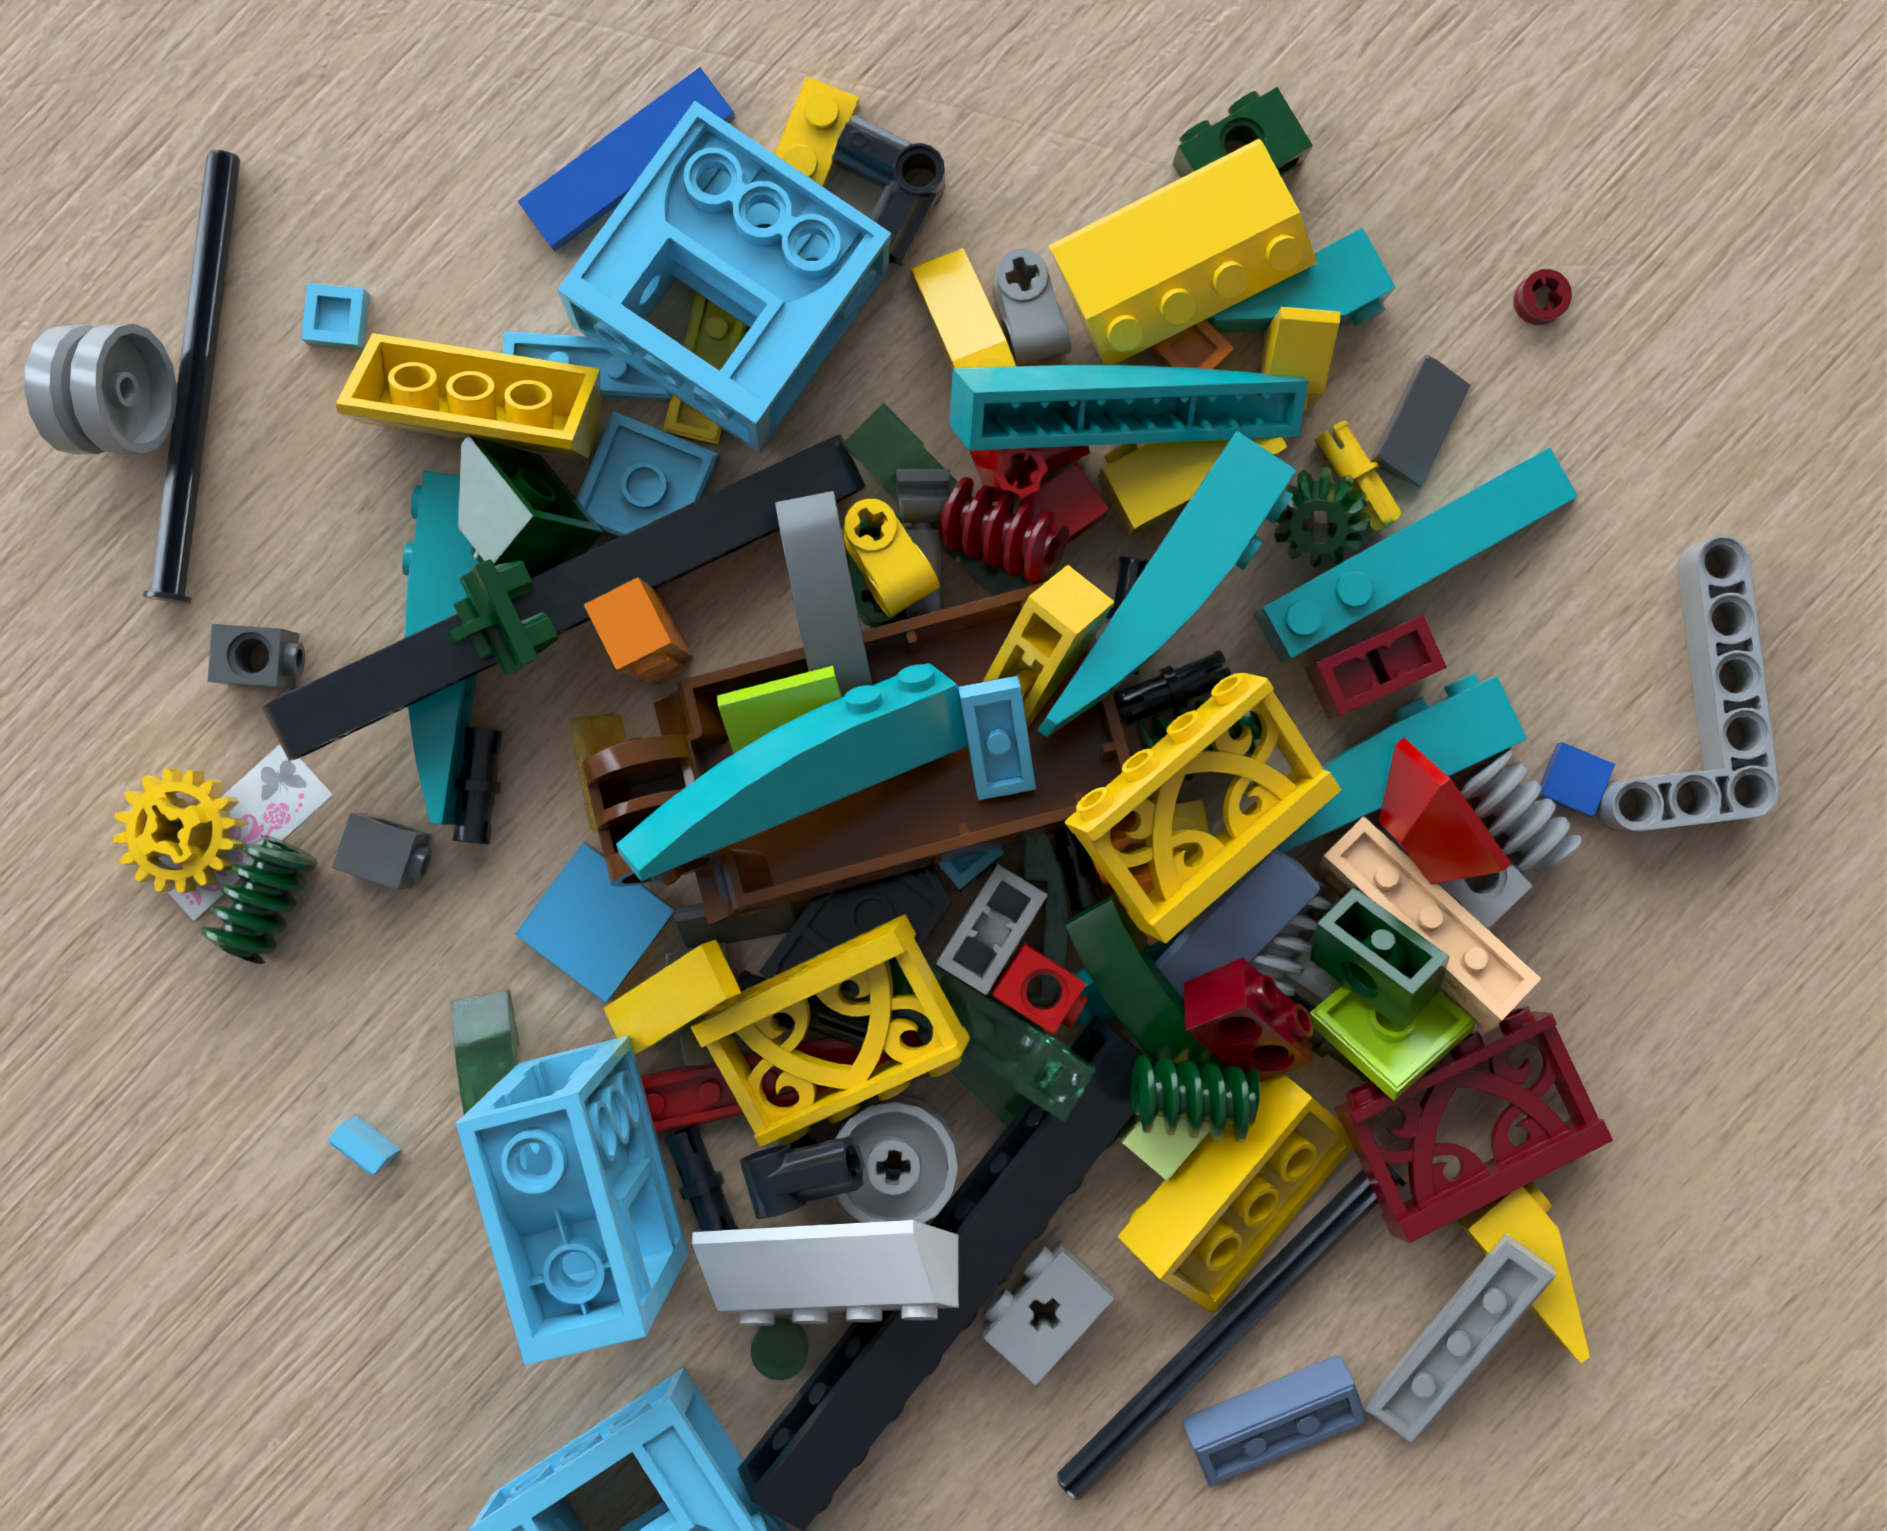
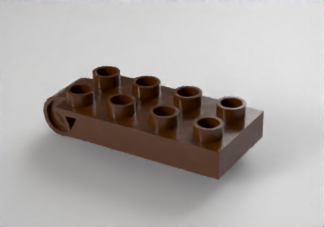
[582,582,1130,925]

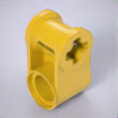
[844,499,940,618]

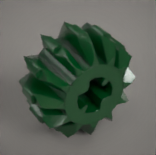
[1274,466,1371,568]

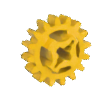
[113,769,245,893]

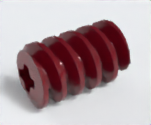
[938,477,1070,585]

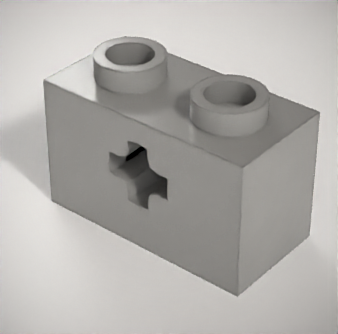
[936,863,1048,995]
[983,1240,1114,1385]

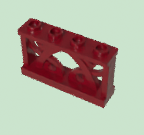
[1334,1006,1613,1243]

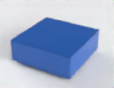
[1538,742,1616,817]

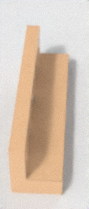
[1315,816,1541,1033]

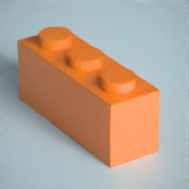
[584,577,693,685]

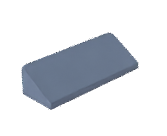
[1154,849,1320,998]
[1183,1356,1367,1486]

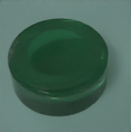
[750,1318,809,1380]

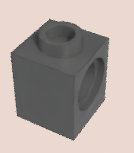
[207,624,305,690]
[332,813,432,890]

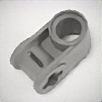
[993,248,1071,367]

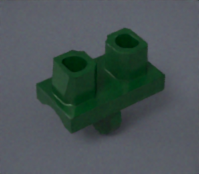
[447,559,558,676]

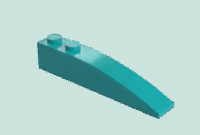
[949,365,1308,450]
[1037,431,1296,737]
[1253,448,1578,663]
[402,471,479,825]
[616,663,968,881]
[1275,672,1527,853]

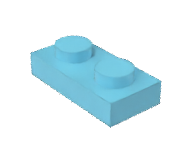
[958,676,1036,801]

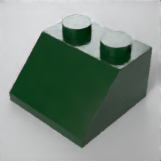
[458,435,604,578]

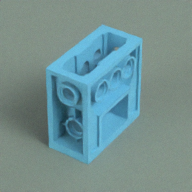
[557,101,891,453]
[456,1036,689,1366]
[468,1367,790,1531]

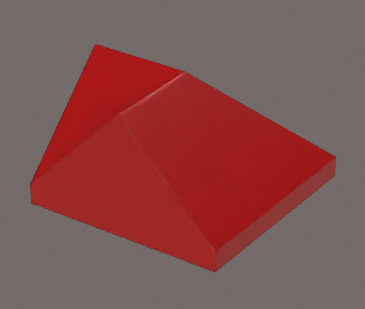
[1379,737,1512,884]

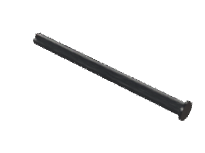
[143,149,240,604]
[1057,1163,1407,1500]

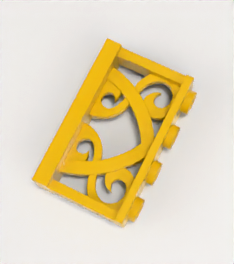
[1065,673,1342,943]
[690,914,970,1147]

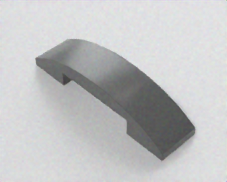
[775,491,873,697]

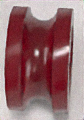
[1513,269,1572,325]

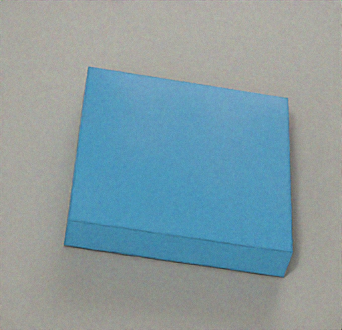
[515,842,677,1003]

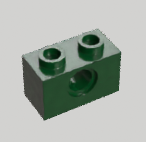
[1172,87,1313,178]
[1310,887,1450,1030]

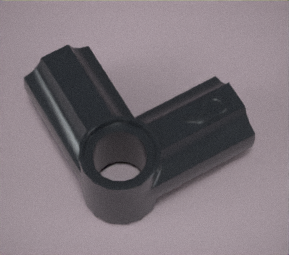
[832,115,945,266]
[739,1133,865,1219]

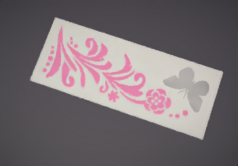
[158,744,333,921]

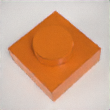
[1151,319,1234,370]

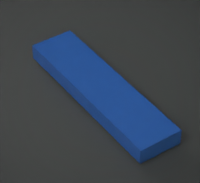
[517,67,735,252]

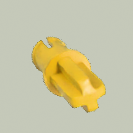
[1314,420,1402,532]

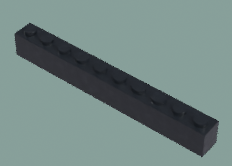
[737,1015,1155,1531]

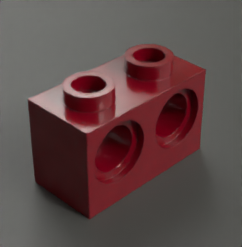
[1304,615,1447,719]
[1184,957,1313,1082]

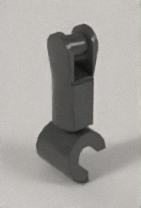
[895,469,950,619]

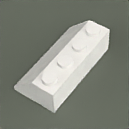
[692,1220,959,1326]

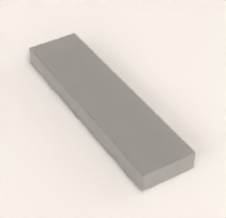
[1365,1233,1556,1445]

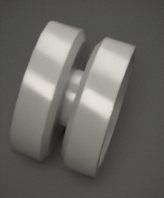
[24,323,177,455]
[835,1092,958,1224]

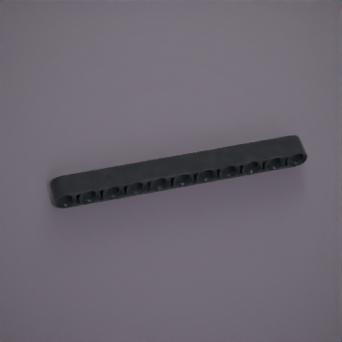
[262,434,867,762]

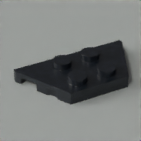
[759,865,953,995]

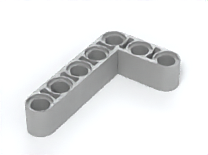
[1596,535,1779,831]

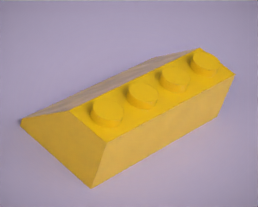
[1049,139,1318,365]
[336,333,601,459]
[1117,1073,1353,1314]

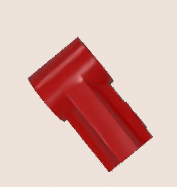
[968,445,1091,502]

